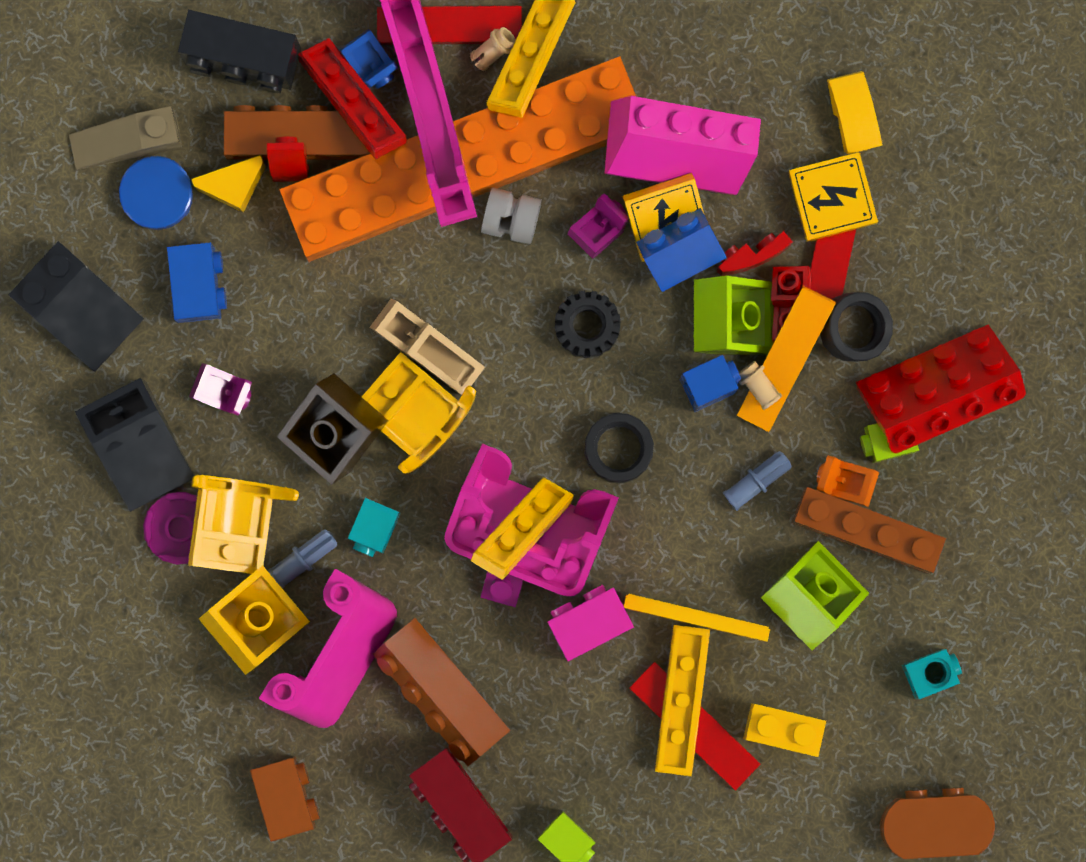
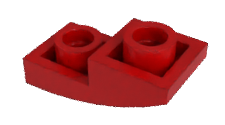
[267,136,309,182]
[717,231,793,276]
[771,266,811,343]

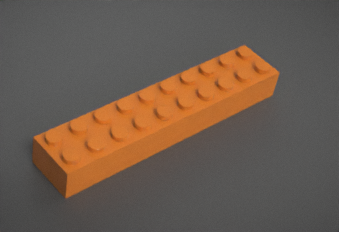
[279,56,636,262]

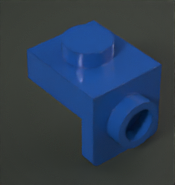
[339,29,398,89]

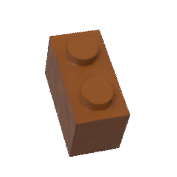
[250,757,320,842]

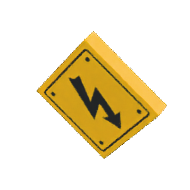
[788,152,878,242]
[622,173,704,262]

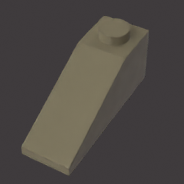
[69,106,183,170]

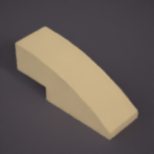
[369,299,485,395]

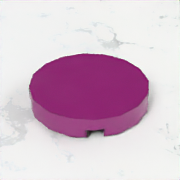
[143,492,197,565]

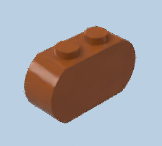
[880,787,995,859]

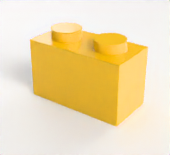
[743,703,826,757]

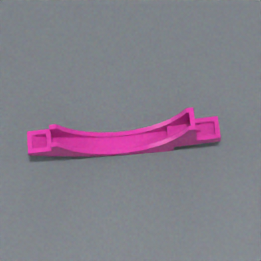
[380,0,477,227]

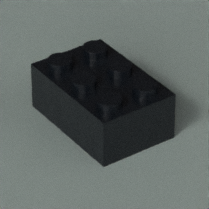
[178,9,301,94]

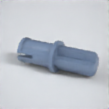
[723,451,792,511]
[268,530,337,589]

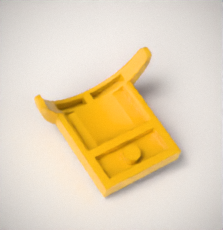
[362,352,476,473]
[188,475,299,574]

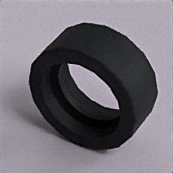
[820,292,893,362]
[584,413,654,483]

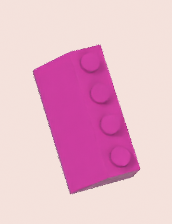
[604,96,761,195]

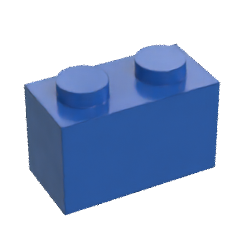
[636,208,727,292]
[167,242,227,323]
[680,355,741,412]

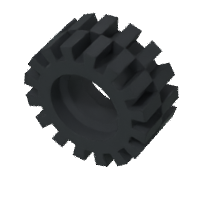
[555,291,621,358]

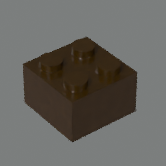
[277,373,389,485]

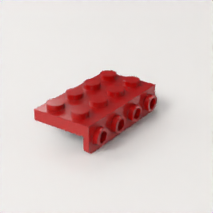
[856,324,1026,453]

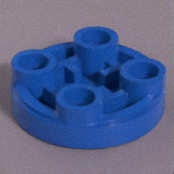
[119,156,193,230]

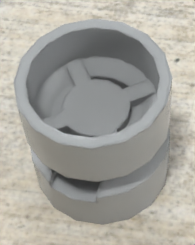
[481,187,542,245]

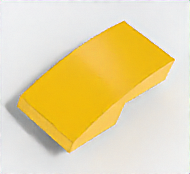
[827,71,882,154]

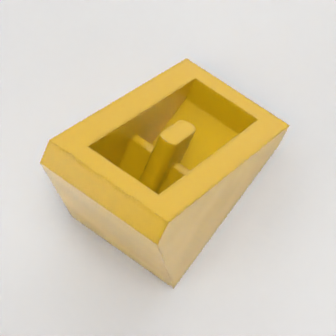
[192,155,266,213]

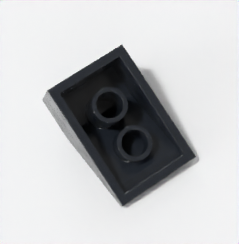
[8,241,144,372]

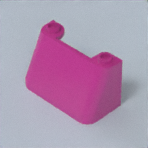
[444,444,619,596]
[259,569,397,728]

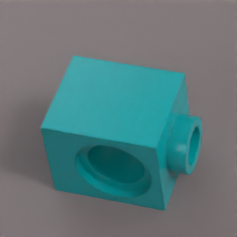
[348,498,401,557]
[902,649,962,700]

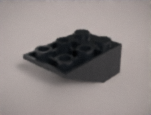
[75,378,194,512]

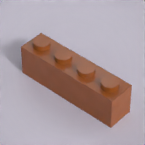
[224,105,370,160]
[792,487,946,574]
[373,618,511,767]

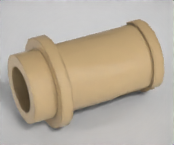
[470,27,516,71]
[739,361,782,410]

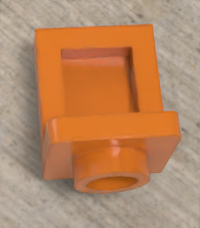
[817,455,879,507]

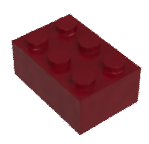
[408,747,513,862]

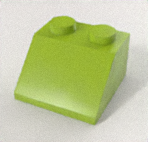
[693,276,774,355]
[761,541,869,650]

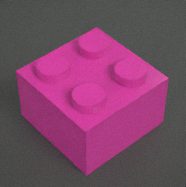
[547,585,634,662]

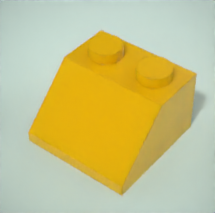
[199,565,310,675]

